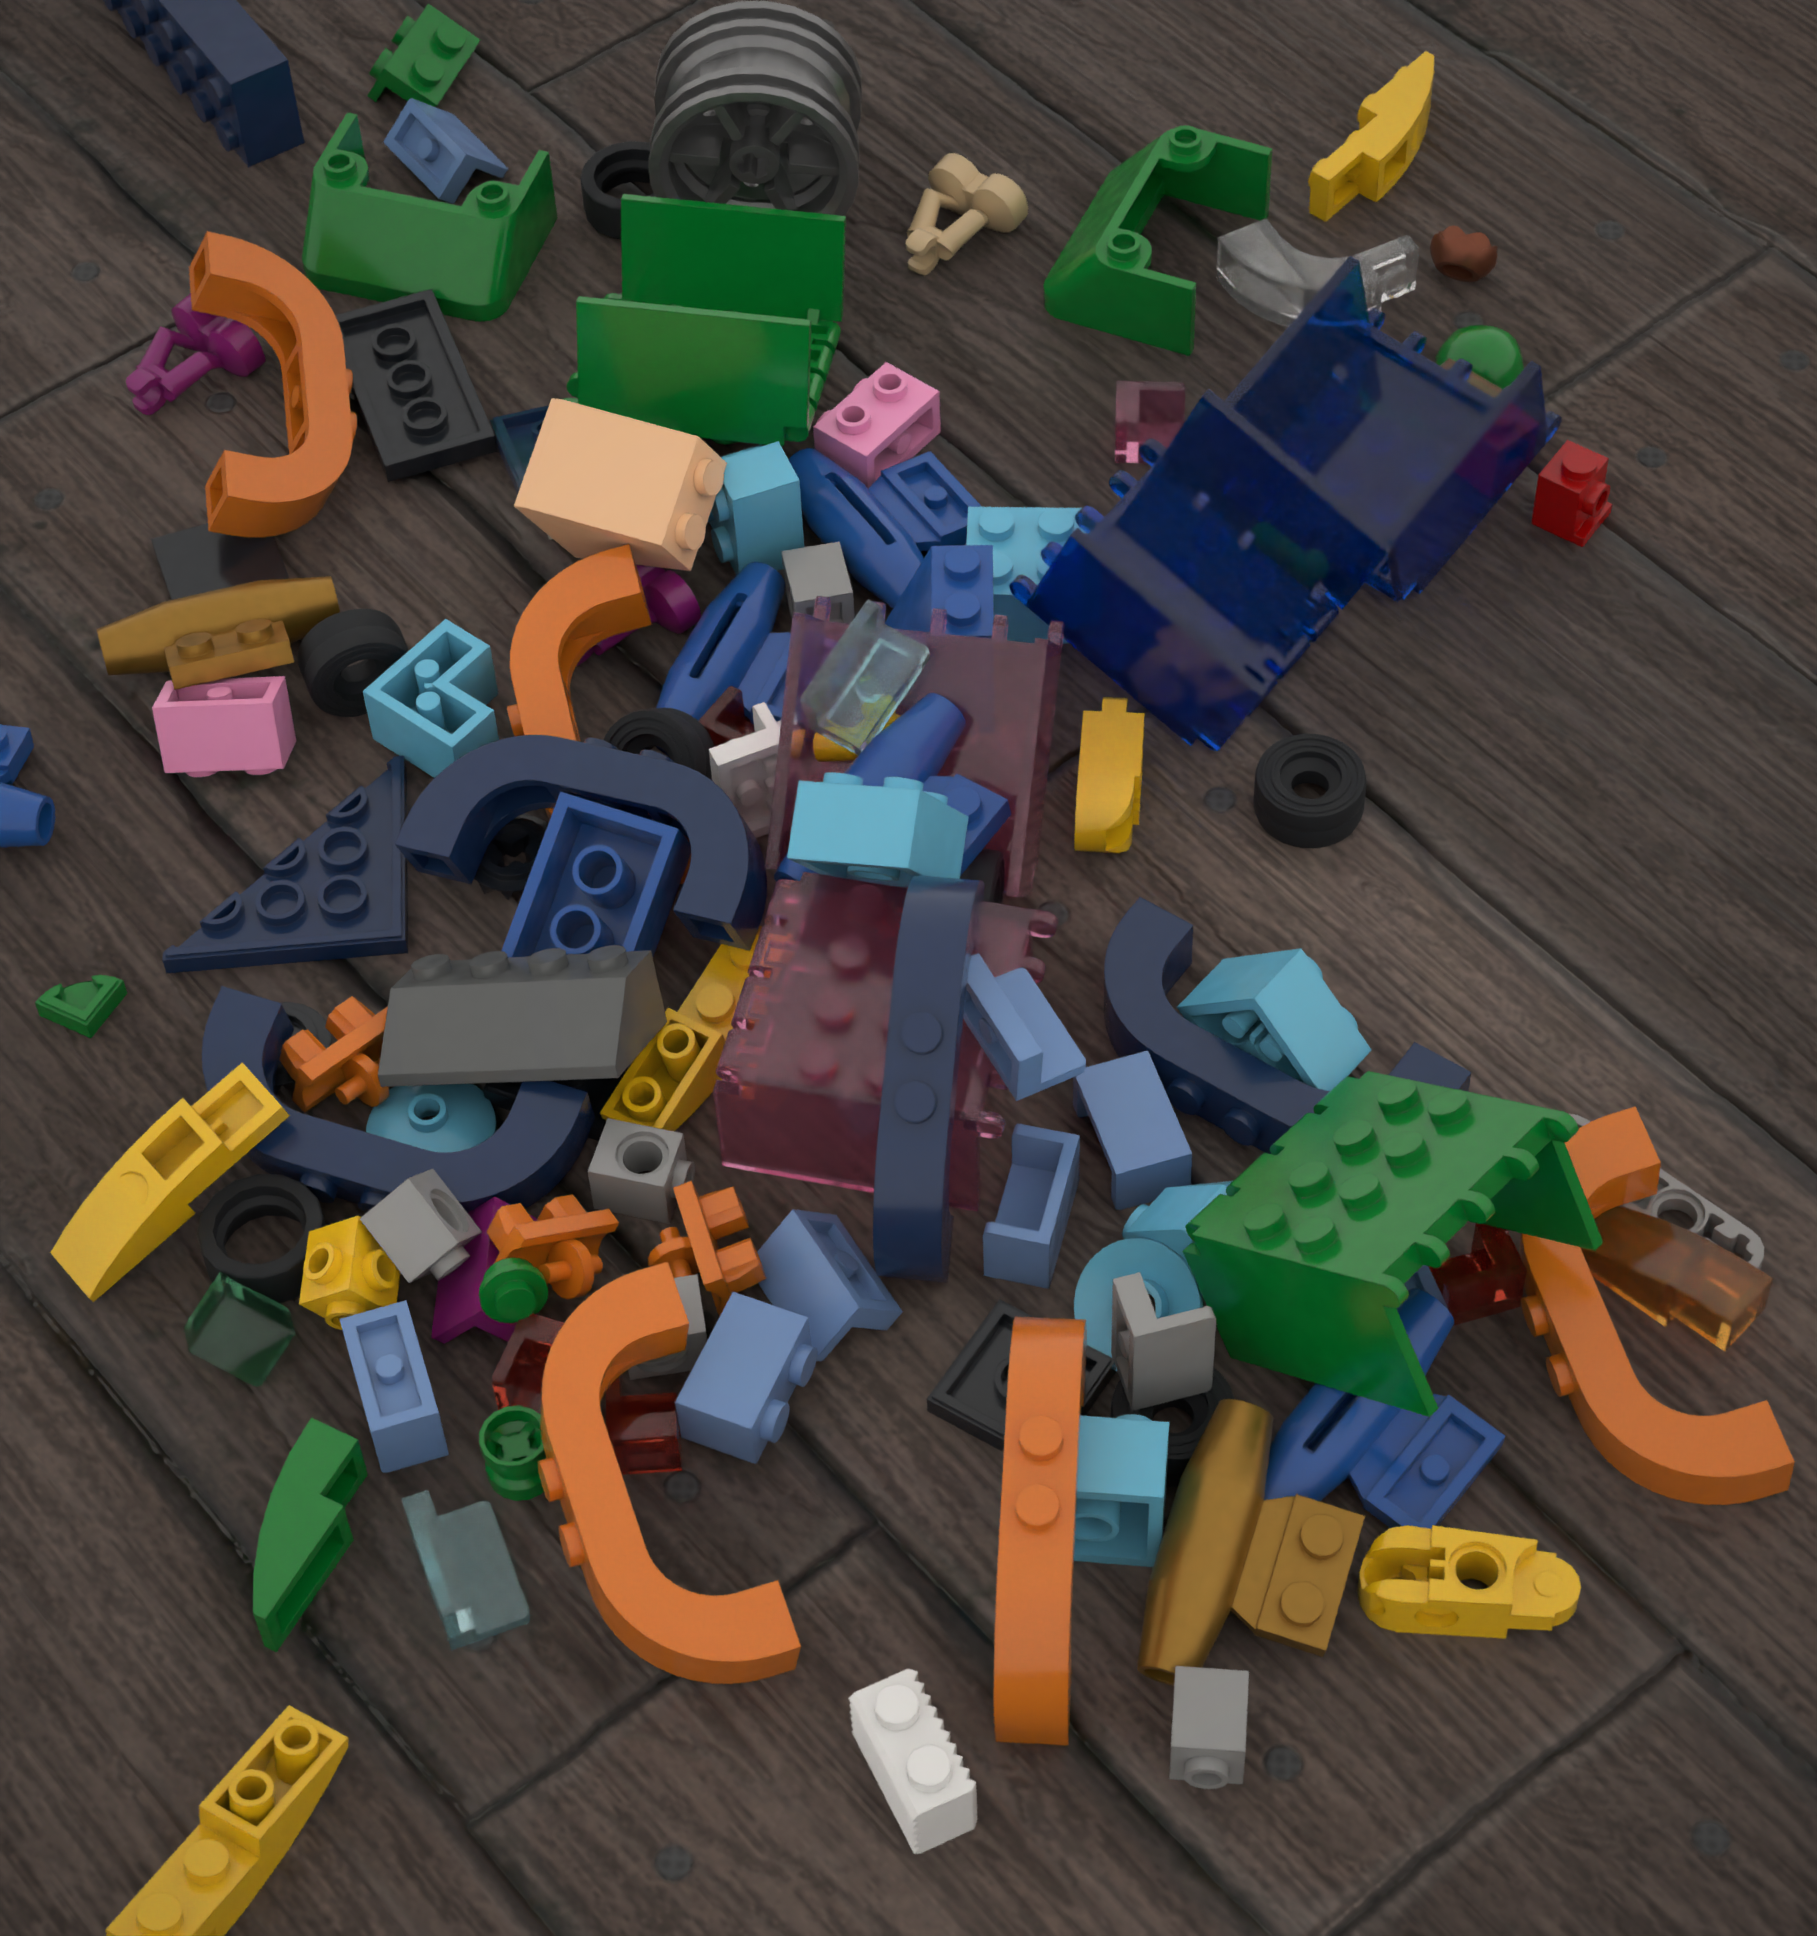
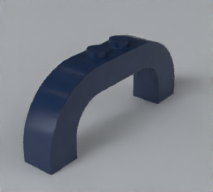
[395,735,767,951]
[873,875,985,1283]
[1104,897,1471,1154]
[202,986,595,1213]

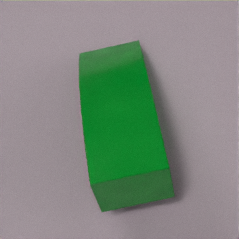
[253,1417,368,1653]

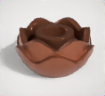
[1430,226,1498,282]

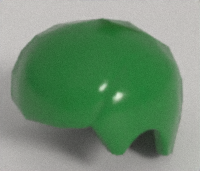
[1435,325,1526,408]

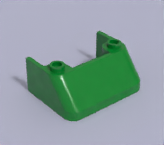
[302,112,558,322]
[1044,125,1273,356]

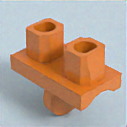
[279,996,389,1113]
[648,1181,767,1316]
[486,1194,619,1300]

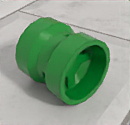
[479,1405,546,1501]

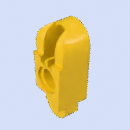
[1074,697,1145,853]
[1357,1525,1581,1639]

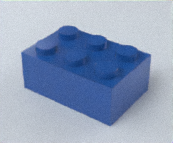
[501,791,691,958]

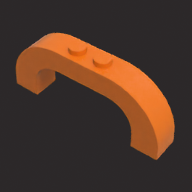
[189,231,357,538]
[507,544,691,884]
[1519,1106,1795,1505]
[538,1262,801,1684]
[994,1317,1087,1745]

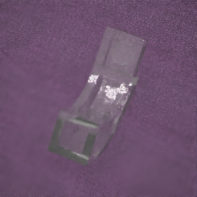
[1216,219,1419,331]

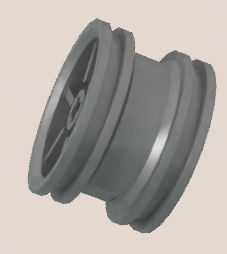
[648,1,862,216]

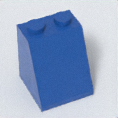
[875,545,995,734]

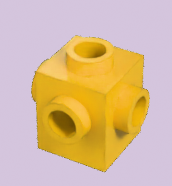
[299,1216,400,1330]

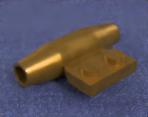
[97,576,340,690]
[1137,1399,1365,1686]

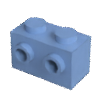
[675,1292,817,1464]

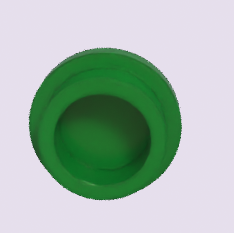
[479,1258,548,1323]

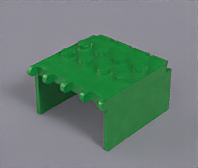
[563,194,846,447]
[1183,1071,1603,1417]

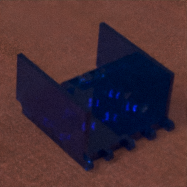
[1204,256,1562,602]
[1009,389,1395,751]

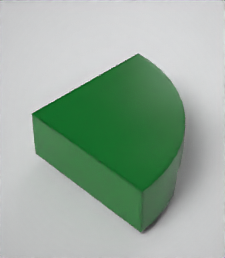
[35,975,127,1039]

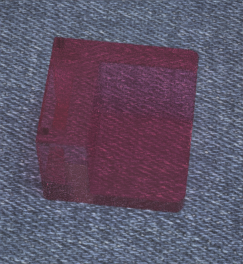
[1115,381,1185,464]

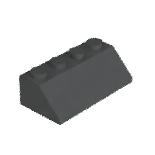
[378,945,667,1087]

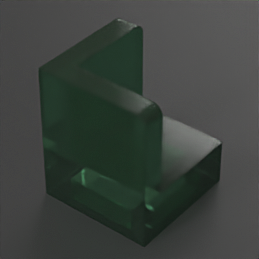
[184,1272,296,1387]

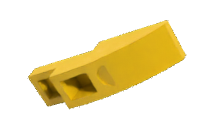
[1308,51,1434,222]
[600,926,797,1131]
[50,1063,290,1302]
[105,1705,349,1936]

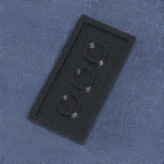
[335,289,497,482]

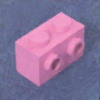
[813,362,941,488]
[152,676,296,777]

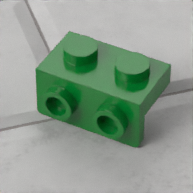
[367,4,480,107]

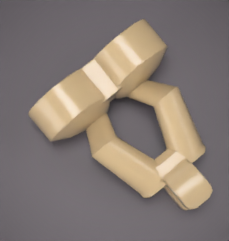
[906,153,1028,275]

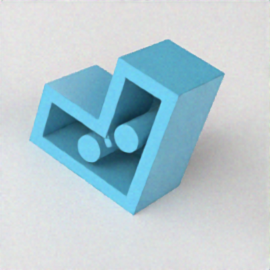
[708,441,804,575]
[363,619,499,778]
[1177,948,1372,1091]

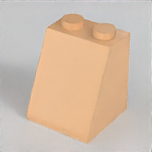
[514,398,727,571]

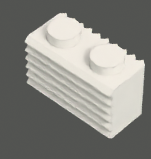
[848,1669,977,1854]

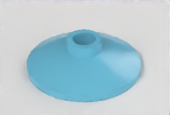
[366,1083,497,1153]
[1074,1238,1203,1372]

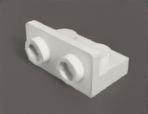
[708,702,798,838]

